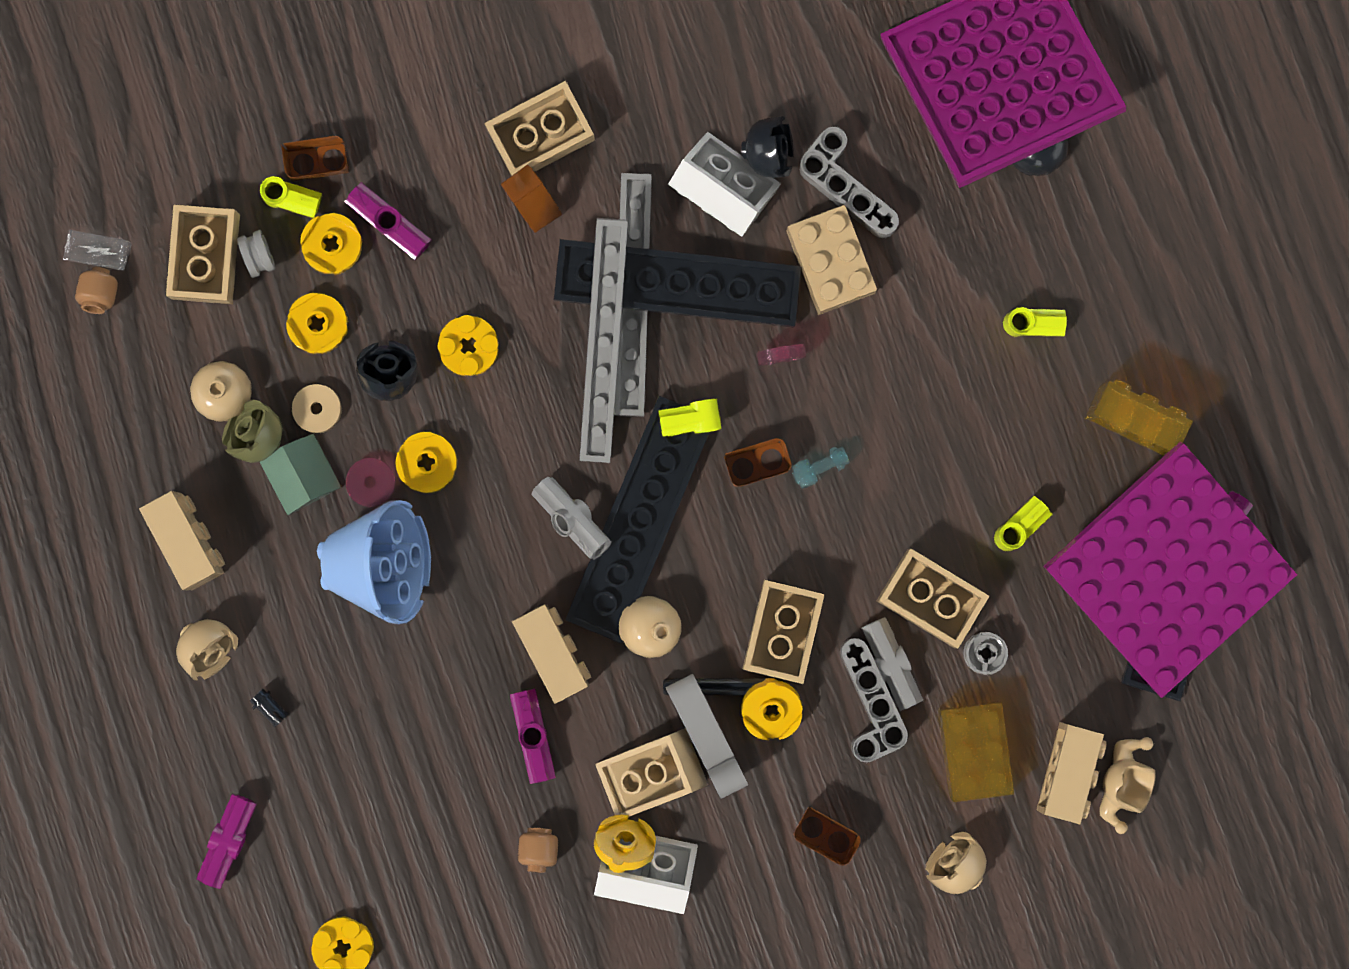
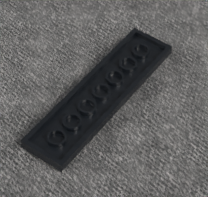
[553,239,801,328]
[565,396,710,643]

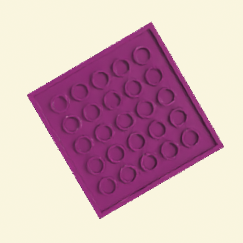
[880,0,1126,188]
[1043,442,1297,698]

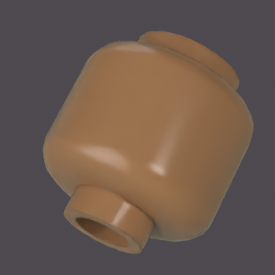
[75,267,118,314]
[518,828,558,873]

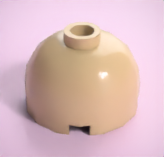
[190,361,252,422]
[619,596,681,658]
[176,619,238,680]
[925,832,987,894]

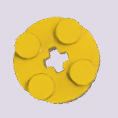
[301,213,362,275]
[286,293,348,354]
[437,315,499,376]
[396,432,457,493]
[741,678,803,740]
[594,814,656,873]
[311,917,374,969]

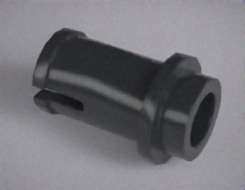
[250,689,289,727]

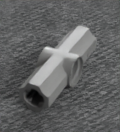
[531,476,611,560]
[862,617,923,711]

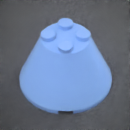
[317,500,431,624]

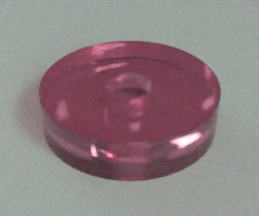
[756,344,806,365]
[346,458,395,507]

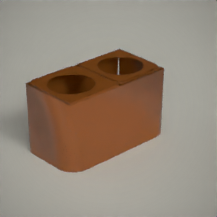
[281,136,349,181]
[501,164,562,233]
[723,438,791,487]
[793,807,860,865]

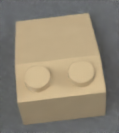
[595,728,708,816]

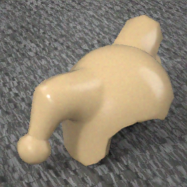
[1099,737,1156,834]

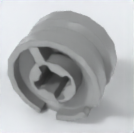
[237,230,276,278]
[963,632,1008,675]

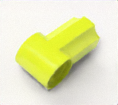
[260,176,322,218]
[1003,307,1067,337]
[659,399,722,437]
[994,496,1053,551]

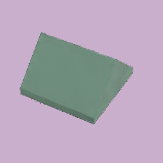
[260,434,342,516]

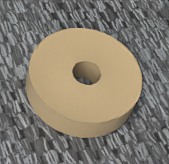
[292,384,342,433]

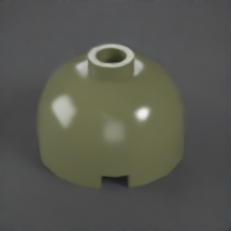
[222,400,283,463]

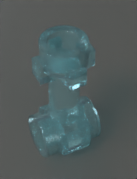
[792,446,850,489]

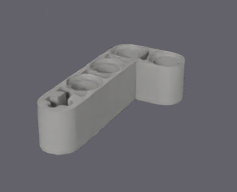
[799,127,899,238]
[840,638,908,762]
[666,674,748,799]

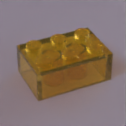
[1085,379,1193,456]
[938,701,1014,802]

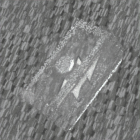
[63,230,132,271]

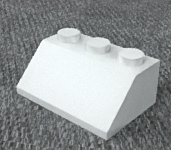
[668,132,781,237]
[594,836,698,914]

